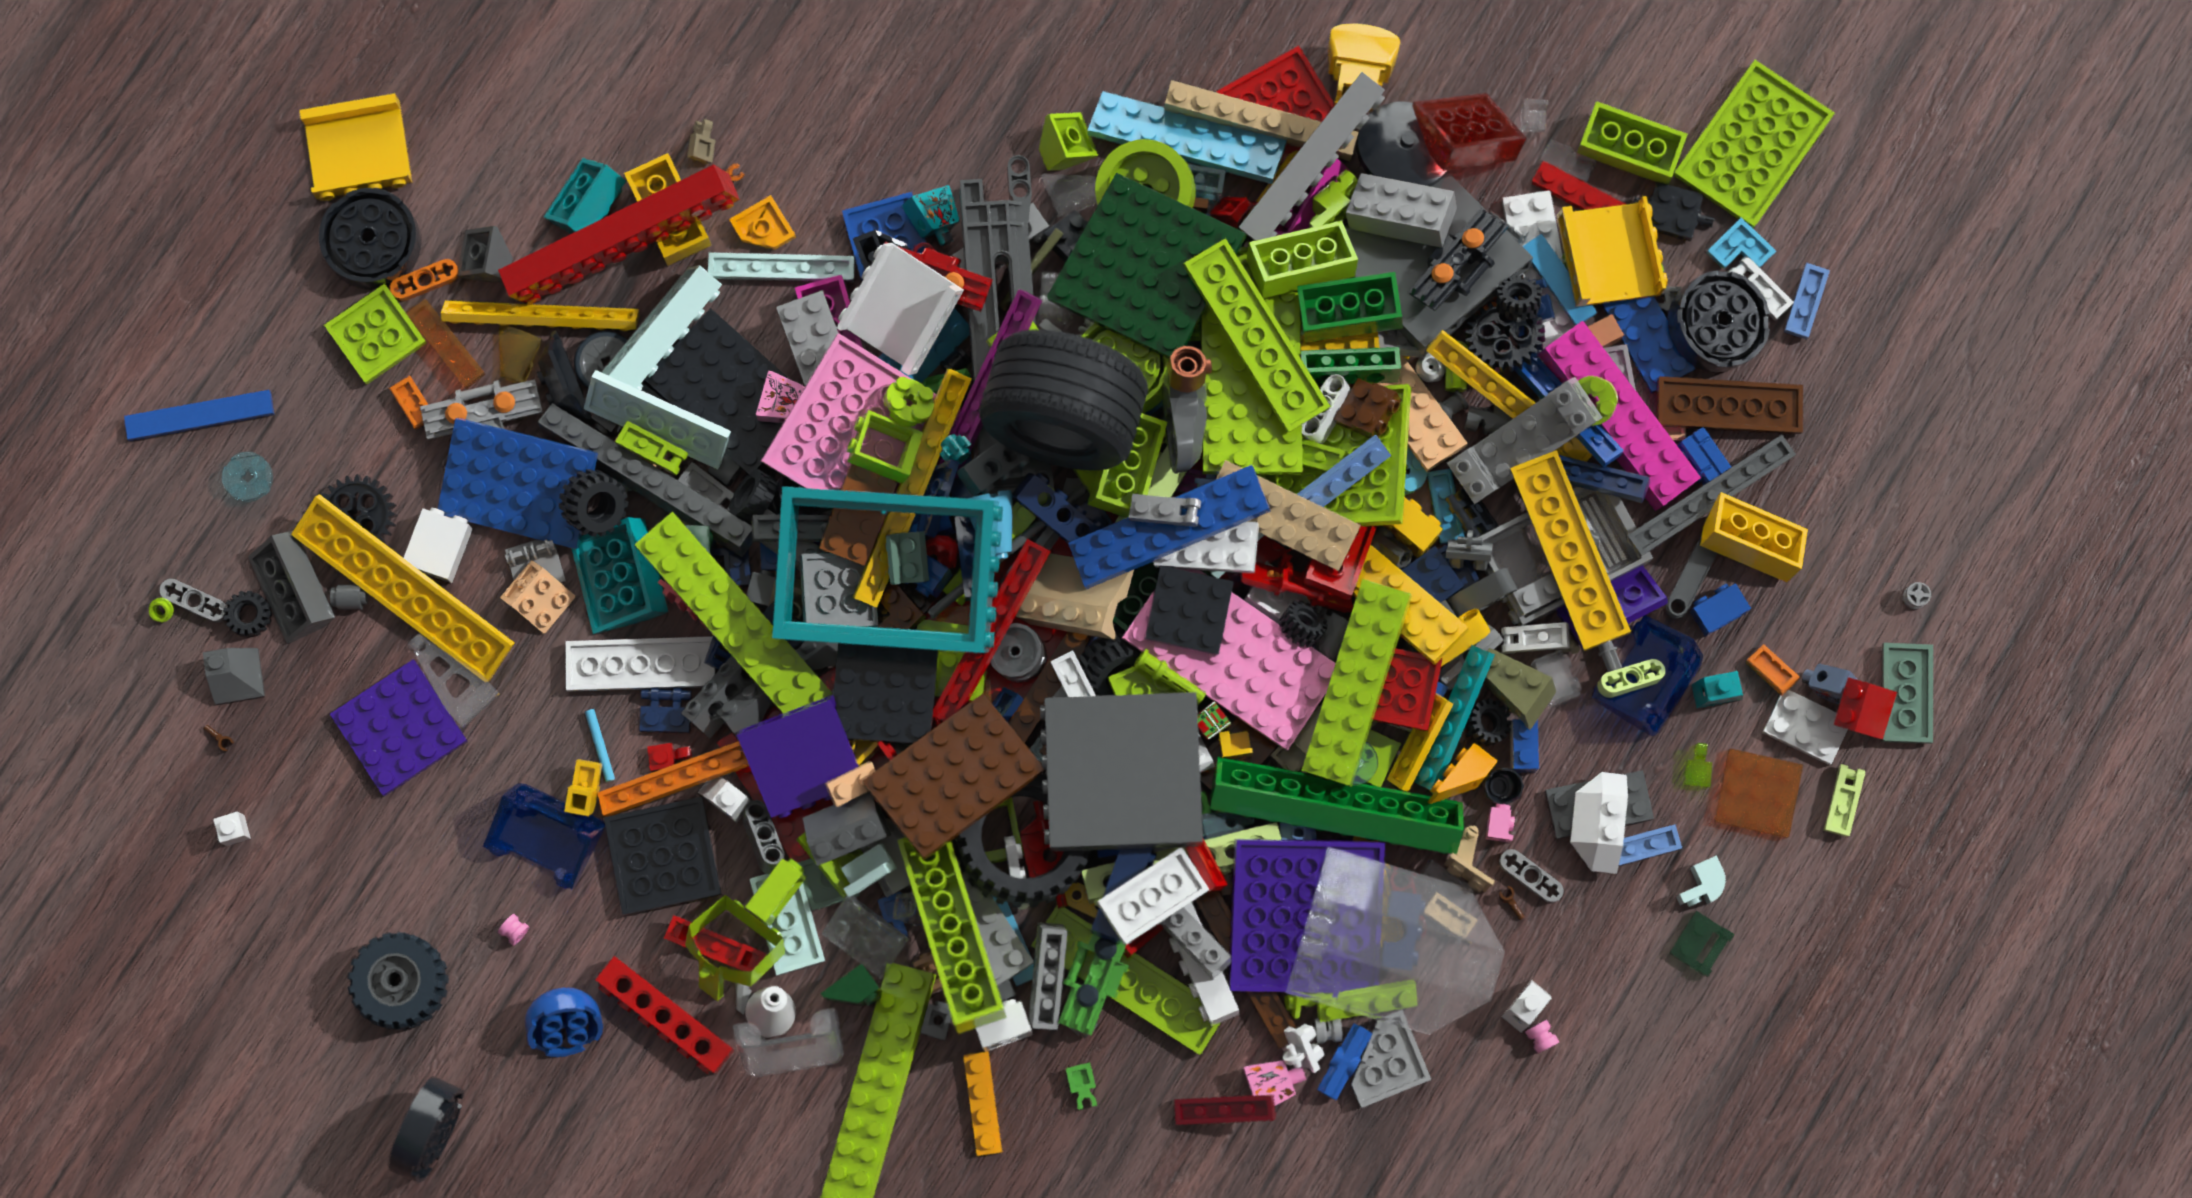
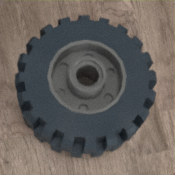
[347,932,449,1030]

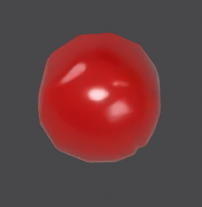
[926,534,959,568]

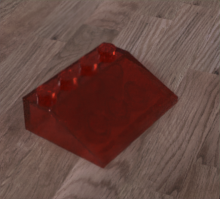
[1412,93,1527,171]

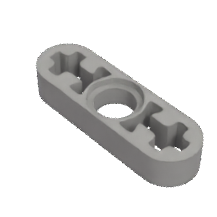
[160,579,227,623]
[1499,849,1563,903]

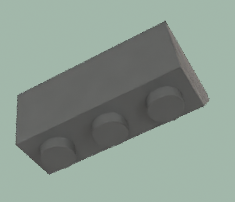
[803,791,891,866]

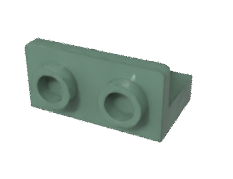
[886,531,929,585]

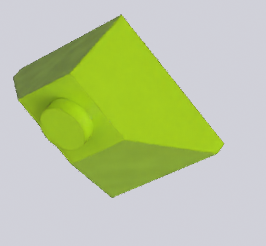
[1039,113,1098,171]

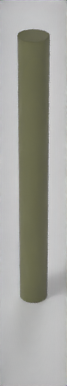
[998,228,1063,311]

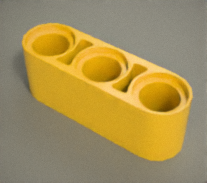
[1441,609,1490,666]

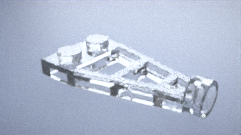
[407,633,500,728]

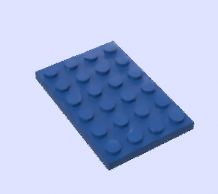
[438,418,598,549]

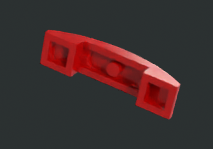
[664,915,767,972]

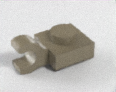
[687,119,715,164]

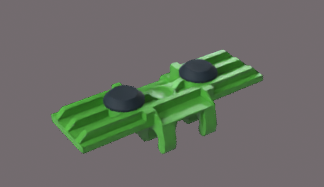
[1058,934,1129,1036]

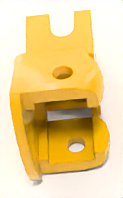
[1328,24,1400,112]

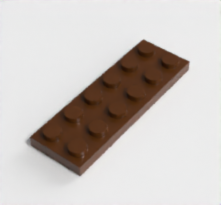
[1656,376,1803,434]

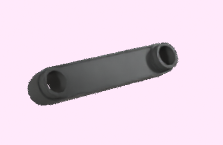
[1665,534,1717,620]

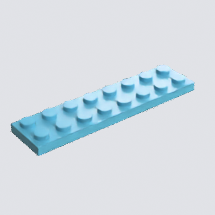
[1088,92,1287,184]

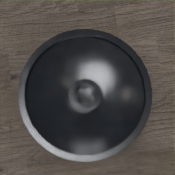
[1356,102,1453,187]

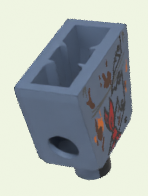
[1802,663,1858,705]

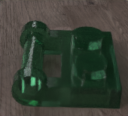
[1669,911,1735,977]

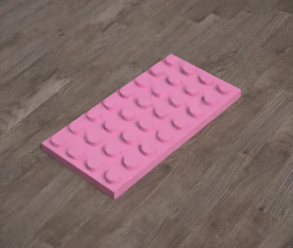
[1122,568,1336,751]

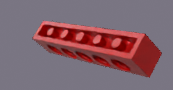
[596,956,735,1074]

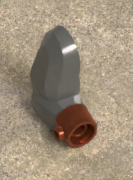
[1162,346,1212,474]

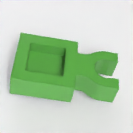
[1065,1063,1097,1110]

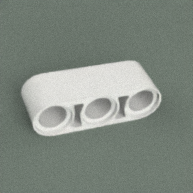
[1302,374,1351,444]

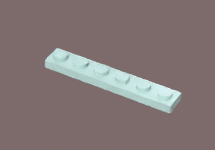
[708,252,855,282]

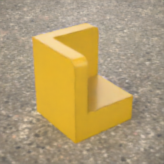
[1219,731,1253,759]

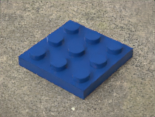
[842,192,926,281]

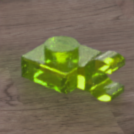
[1684,743,1713,788]

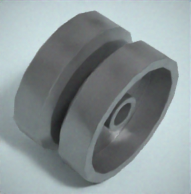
[990,623,1047,683]

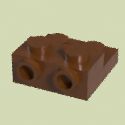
[1333,378,1401,438]

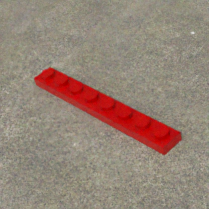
[933,539,1050,721]

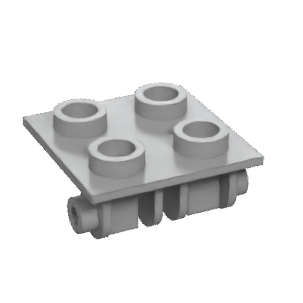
[505,539,566,583]

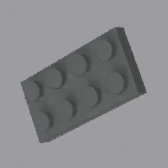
[1545,770,1654,839]

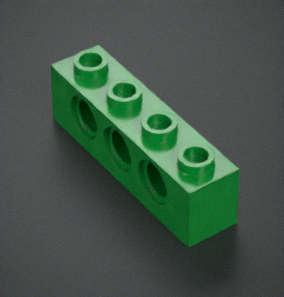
[1300,347,1401,386]

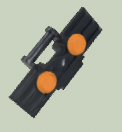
[1408,208,1508,311]

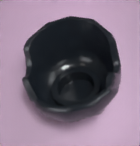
[1483,767,1524,805]

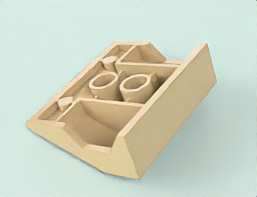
[1016,553,1134,640]

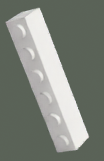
[1164,902,1239,1026]

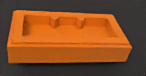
[389,376,429,430]
[1746,644,1800,696]

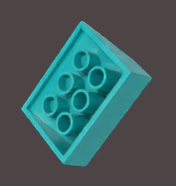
[572,517,669,634]

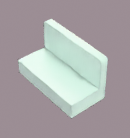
[842,843,897,897]

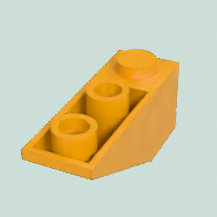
[1428,743,1498,804]

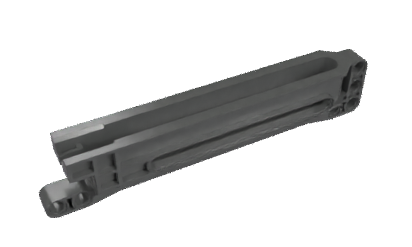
[959,155,1054,519]

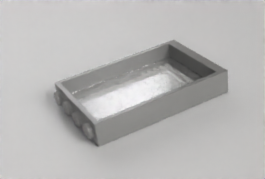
[1478,487,1653,626]

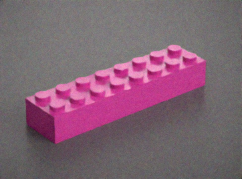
[1538,321,1701,511]

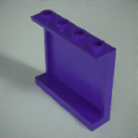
[737,695,859,818]

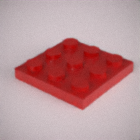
[1373,649,1443,732]

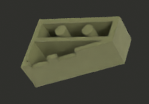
[1483,648,1556,730]

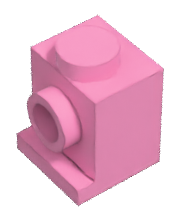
[1485,804,1515,843]

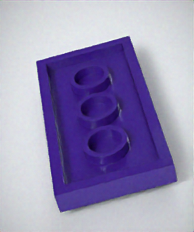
[1556,565,1668,648]

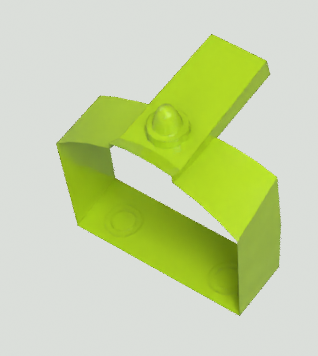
[685,895,785,1001]

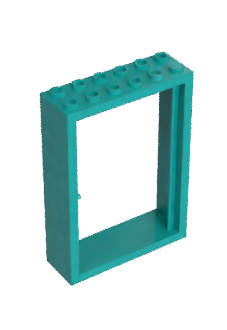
[773,487,1003,653]

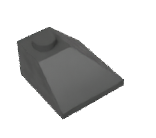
[457,226,513,283]
[203,648,265,705]

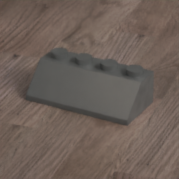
[248,531,335,644]

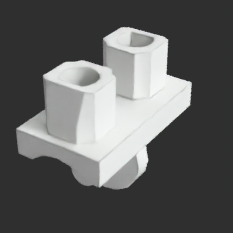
[1283,1024,1324,1073]

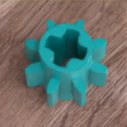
[940,434,971,464]

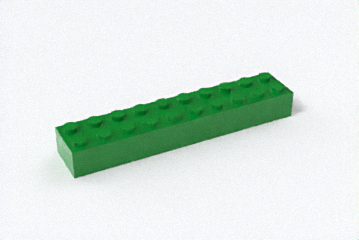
[1210,757,1464,855]

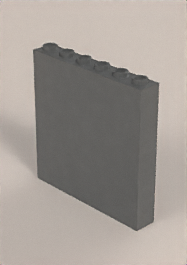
[1345,172,1533,357]
[1040,692,1203,852]

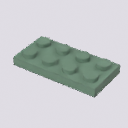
[1881,643,1933,744]

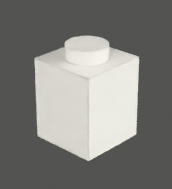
[213,812,251,846]

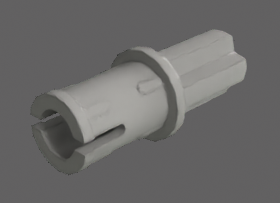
[1598,641,1622,672]

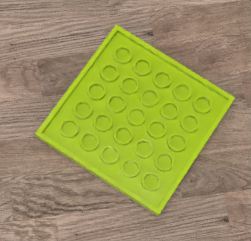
[1261,384,1411,527]

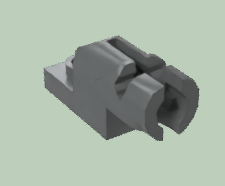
[1464,404,1513,435]

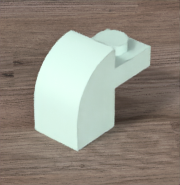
[1676,856,1725,907]

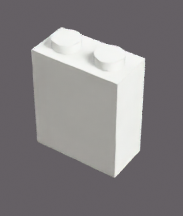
[404,507,473,583]

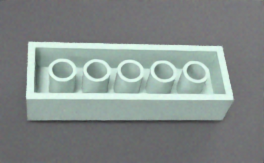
[601,265,722,390]

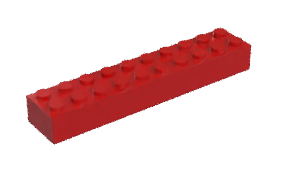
[498,164,740,304]

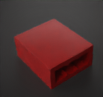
[1833,677,1897,740]

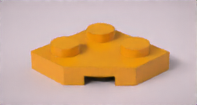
[729,195,796,250]

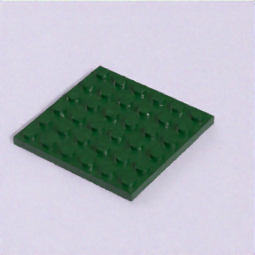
[1046,173,1246,359]

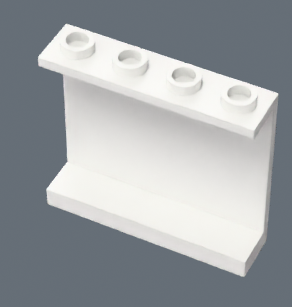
[837,243,964,375]

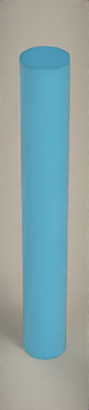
[585,709,615,783]

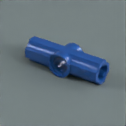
[1317,1023,1372,1100]

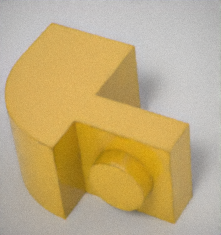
[564,759,603,816]

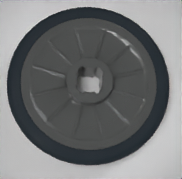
[574,332,628,389]

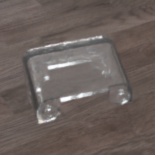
[733,1008,844,1077]

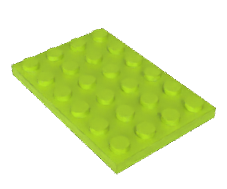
[1673,60,1835,229]

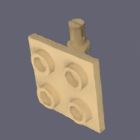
[1444,826,1495,892]

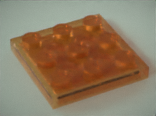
[1714,748,1803,838]

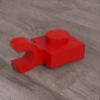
[647,743,692,772]

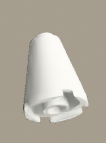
[746,987,796,1037]

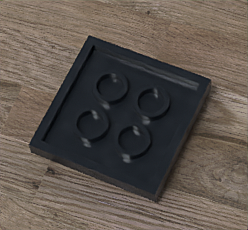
[1144,565,1234,655]

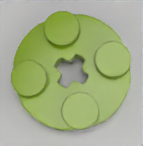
[1578,375,1618,426]
[883,377,934,427]

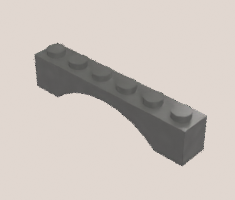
[717,641,838,741]

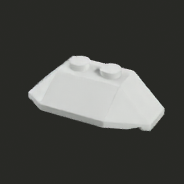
[1570,772,1628,874]

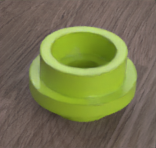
[149,598,174,622]

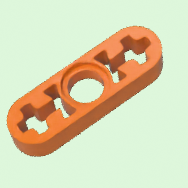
[390,259,459,301]

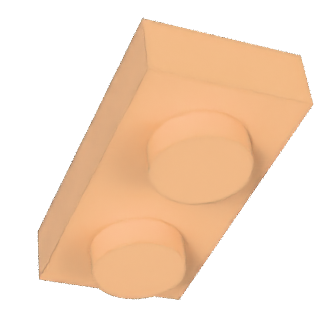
[825,761,875,807]

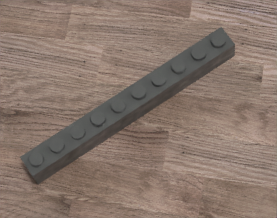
[538,403,753,557]

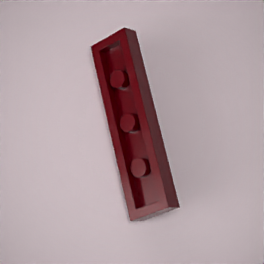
[1174,1094,1276,1125]

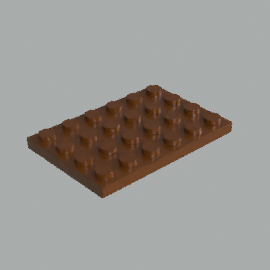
[862,694,1045,860]

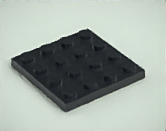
[833,643,938,744]
[604,797,722,916]

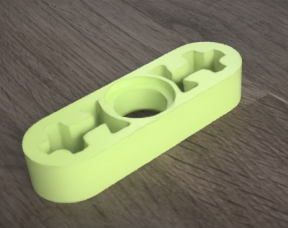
[1597,659,1665,698]

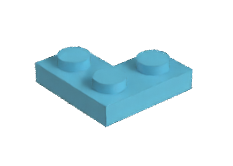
[1707,218,1776,270]

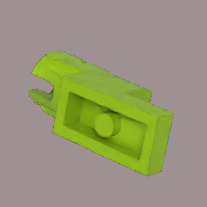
[1309,170,1358,228]

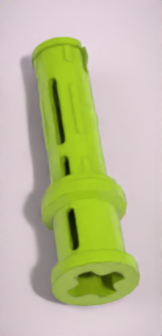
[1133,648,1206,705]

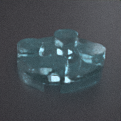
[222,452,273,502]

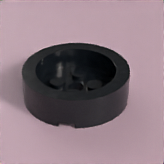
[319,188,421,290]
[1668,270,1770,372]
[388,1077,464,1184]

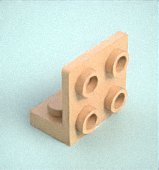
[500,560,575,633]

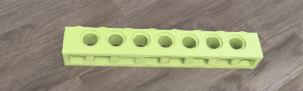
[1082,822,1281,906]

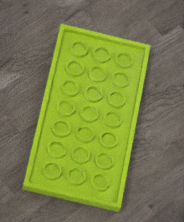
[1201,284,1303,475]

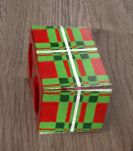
[1197,701,1231,741]

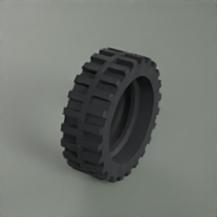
[954,774,1091,908]

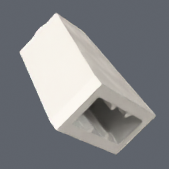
[698,777,751,823]

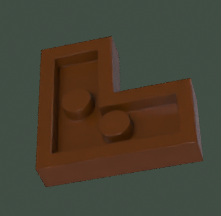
[878,583,927,630]

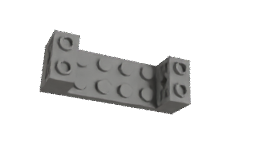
[1447,377,1603,504]

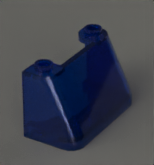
[1592,615,1703,736]
[483,783,605,889]

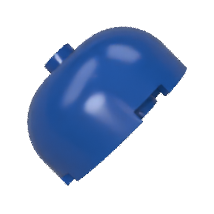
[525,987,603,1057]

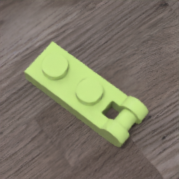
[1823,764,1865,837]

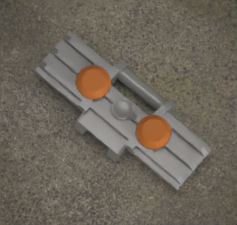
[420,379,543,440]

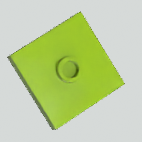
[1355,730,1401,787]

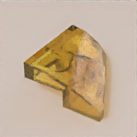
[499,325,542,384]

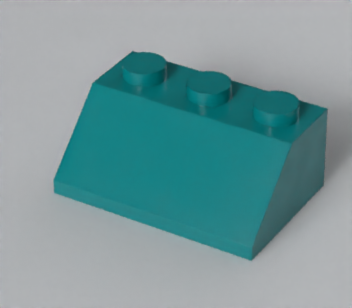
[544,158,626,234]

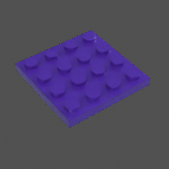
[330,659,468,797]

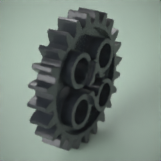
[1465,302,1546,373]
[322,474,398,544]

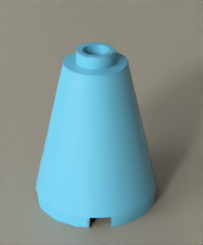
[968,490,1012,560]

